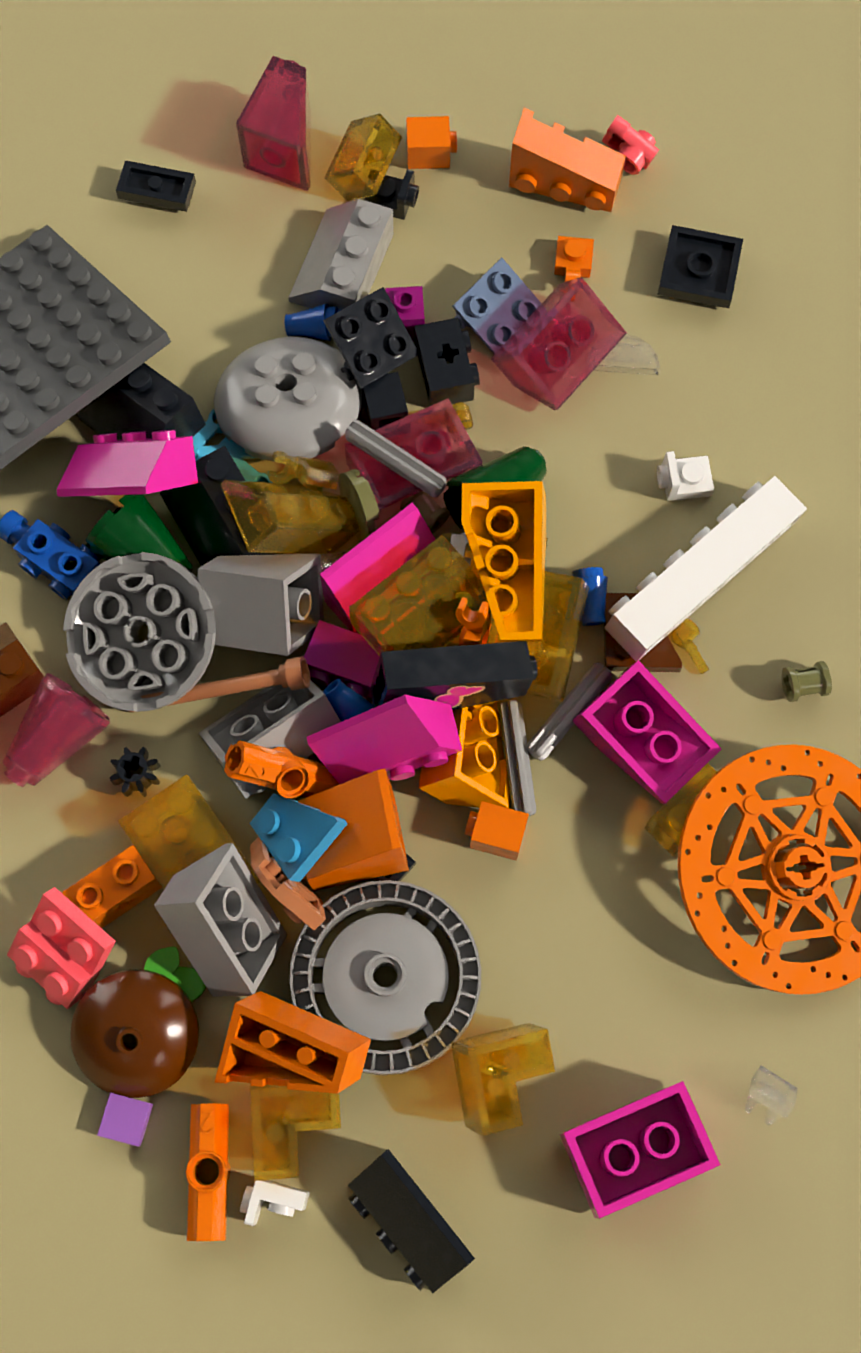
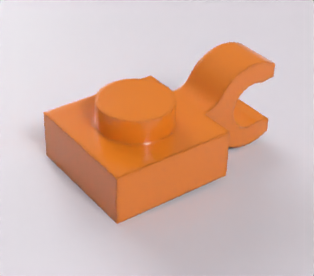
[554,236,594,299]
[455,597,492,646]

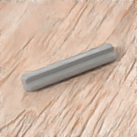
[345,420,447,497]
[526,662,612,761]
[499,700,536,816]

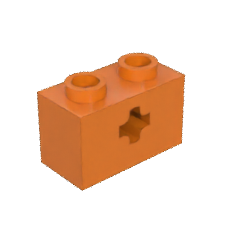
[62,845,163,928]

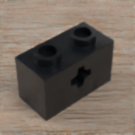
[414,317,480,409]

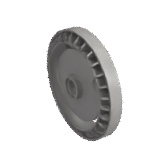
[289,880,481,1076]

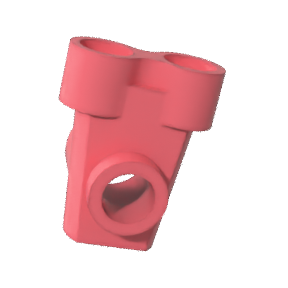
[602,115,659,175]

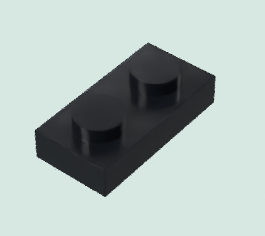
[116,160,196,212]

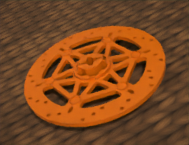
[677,744,861,995]

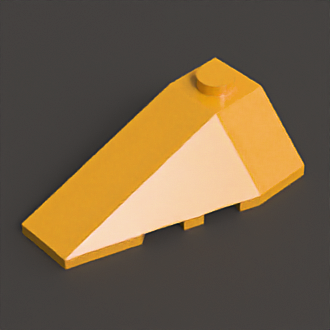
[461,481,546,642]
[419,700,510,808]

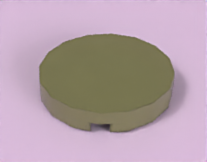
[339,469,380,542]

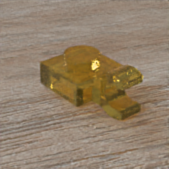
[267,451,340,491]

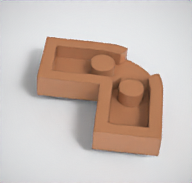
[250,837,326,930]

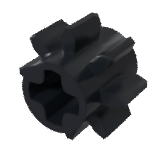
[110,747,161,797]

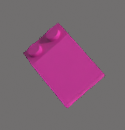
[572,660,722,805]

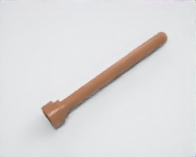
[129,656,310,712]

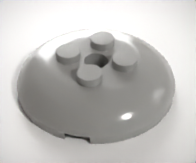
[214,337,364,462]
[63,552,216,712]

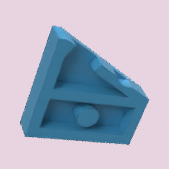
[250,793,348,882]

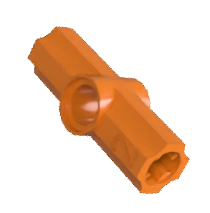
[224,740,339,798]
[186,1103,230,1241]

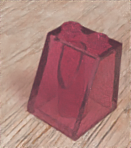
[236,56,311,191]

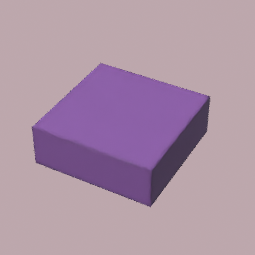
[97,1093,153,1147]

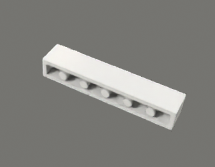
[605,476,807,661]

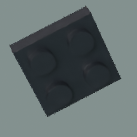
[657,225,743,309]

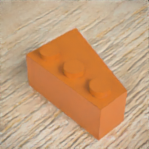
[509,107,626,212]
[214,991,371,1094]

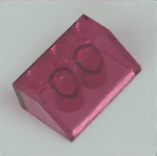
[491,277,627,410]
[345,398,483,510]

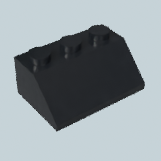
[77,363,206,440]
[160,446,283,566]
[348,1149,475,1293]

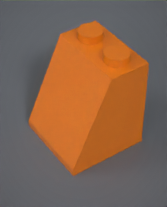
[298,768,409,891]

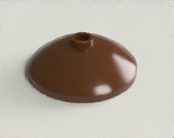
[70,969,199,1098]

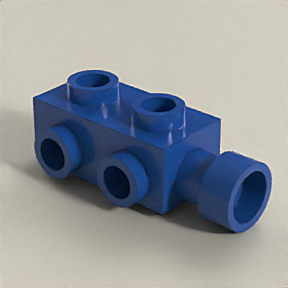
[0,510,101,600]

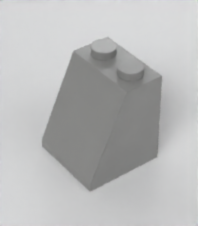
[197,554,324,656]

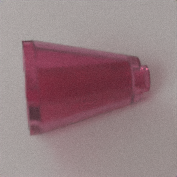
[2,673,111,787]

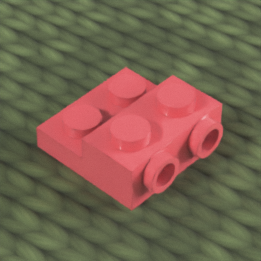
[7,887,116,1009]

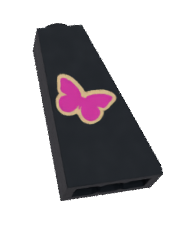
[370,641,537,710]

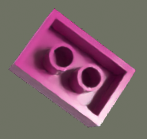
[559,1081,721,1219]

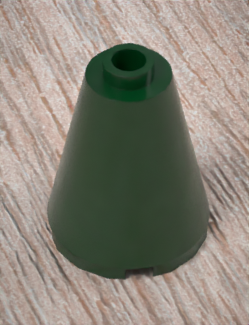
[443,446,547,529]
[85,494,194,572]

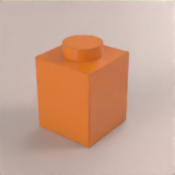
[406,116,457,169]
[465,801,529,861]

